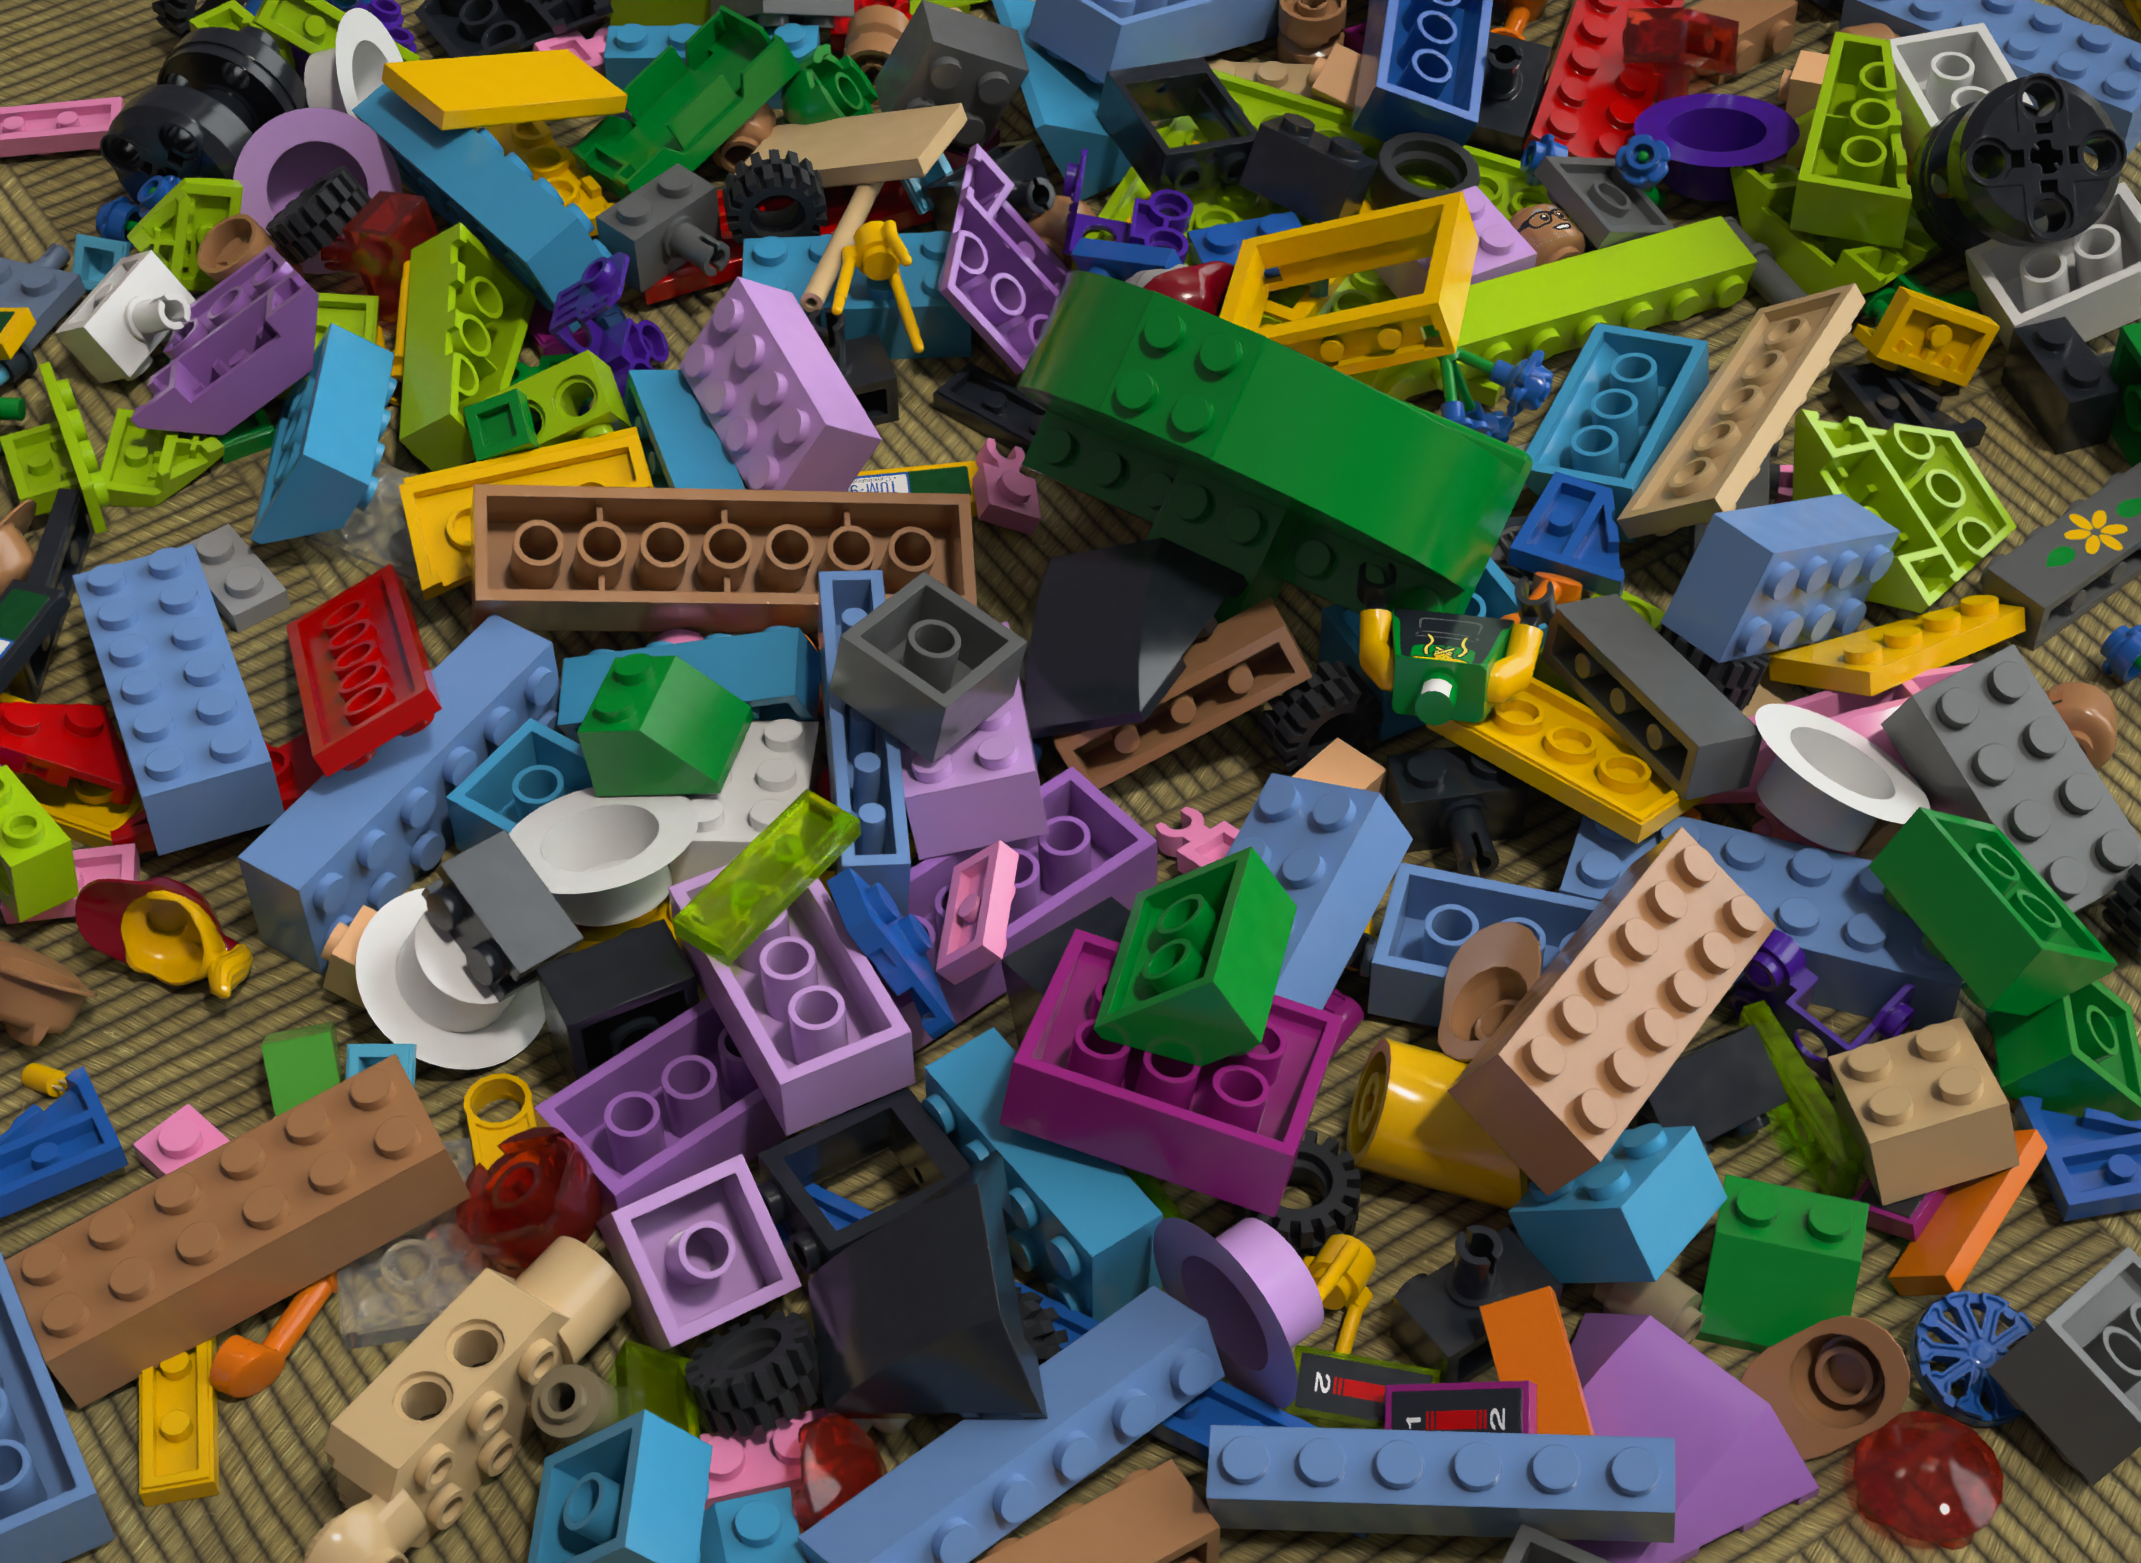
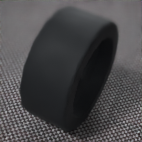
[1369,132,1480,210]

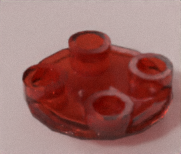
[1853,1410,2004,1550]
[792,1415,888,1531]

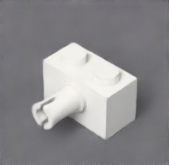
[54,250,196,384]

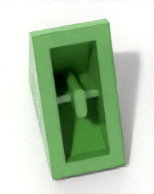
[261,1021,343,1117]

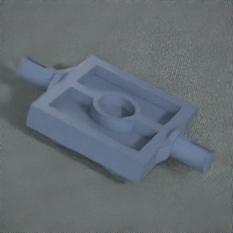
[0,243,86,350]

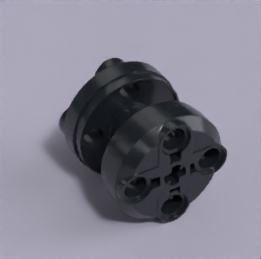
[100,26,309,205]
[1907,73,2127,261]

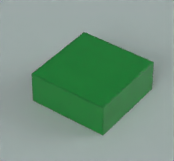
[464,388,539,462]

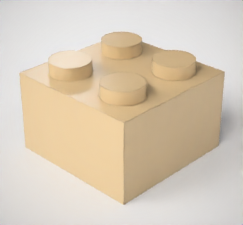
[1828,1017,2020,1206]

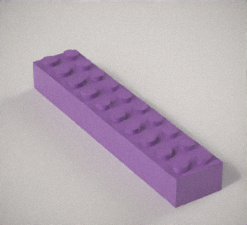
[534,766,1158,1219]

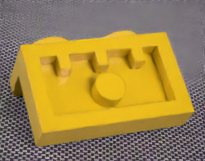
[1852,286,2000,387]

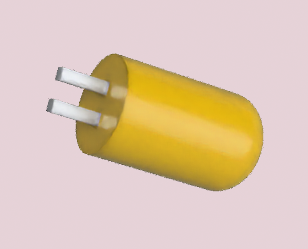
[21,1063,68,1097]

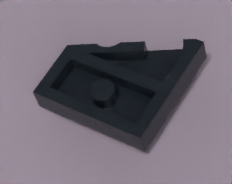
[1828,363,1987,448]

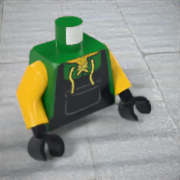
[1356,562,1556,726]

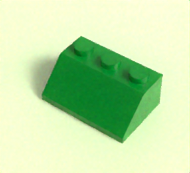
[1868,807,2118,1016]
[1093,846,1297,1067]

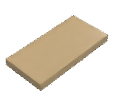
[734,103,968,188]

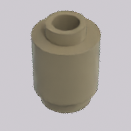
[1593,1270,1705,1344]
[531,1364,625,1447]

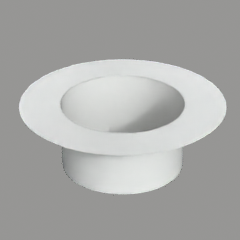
[304,8,403,118]
[1755,704,1930,852]
[509,787,698,926]
[356,888,546,1070]

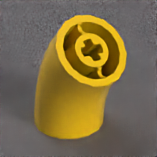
[1346,1038,1531,1210]

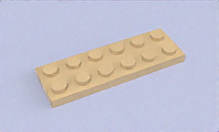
[1617,283,1866,539]

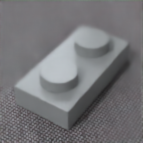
[181,524,291,633]

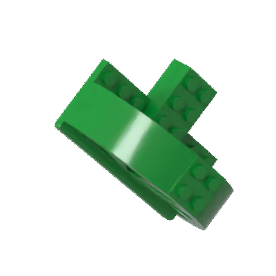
[1016,270,1533,624]

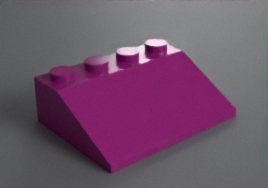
[999,928,1344,1218]

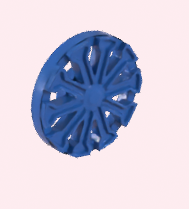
[1909,1291,2035,1427]

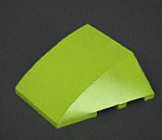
[1730,164,1944,295]
[1792,409,2017,613]

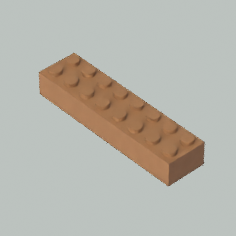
[470,484,977,634]

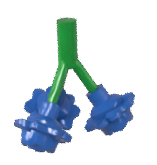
[1423,325,1554,443]

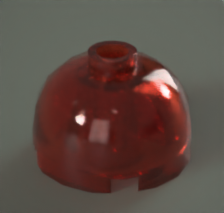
[456,1127,603,1272]

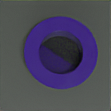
[1634,93,1800,201]

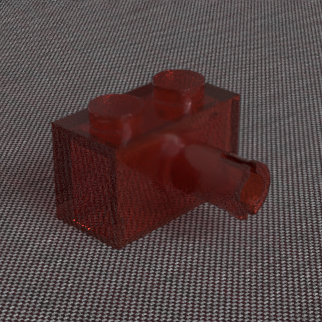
[1622,7,1739,103]
[321,190,439,324]

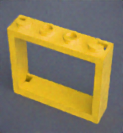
[1219,191,1479,375]

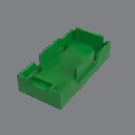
[570,5,801,199]

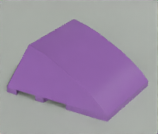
[938,143,1070,375]
[130,245,319,435]
[1559,1313,1820,1563]

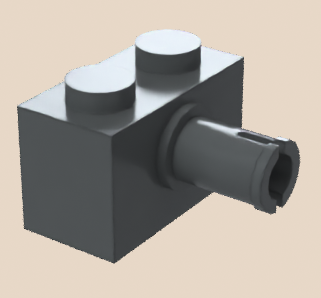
[596,163,730,293]

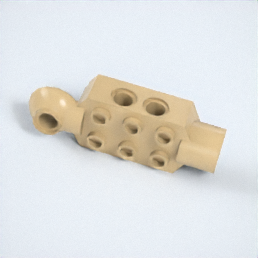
[302,1236,631,1563]

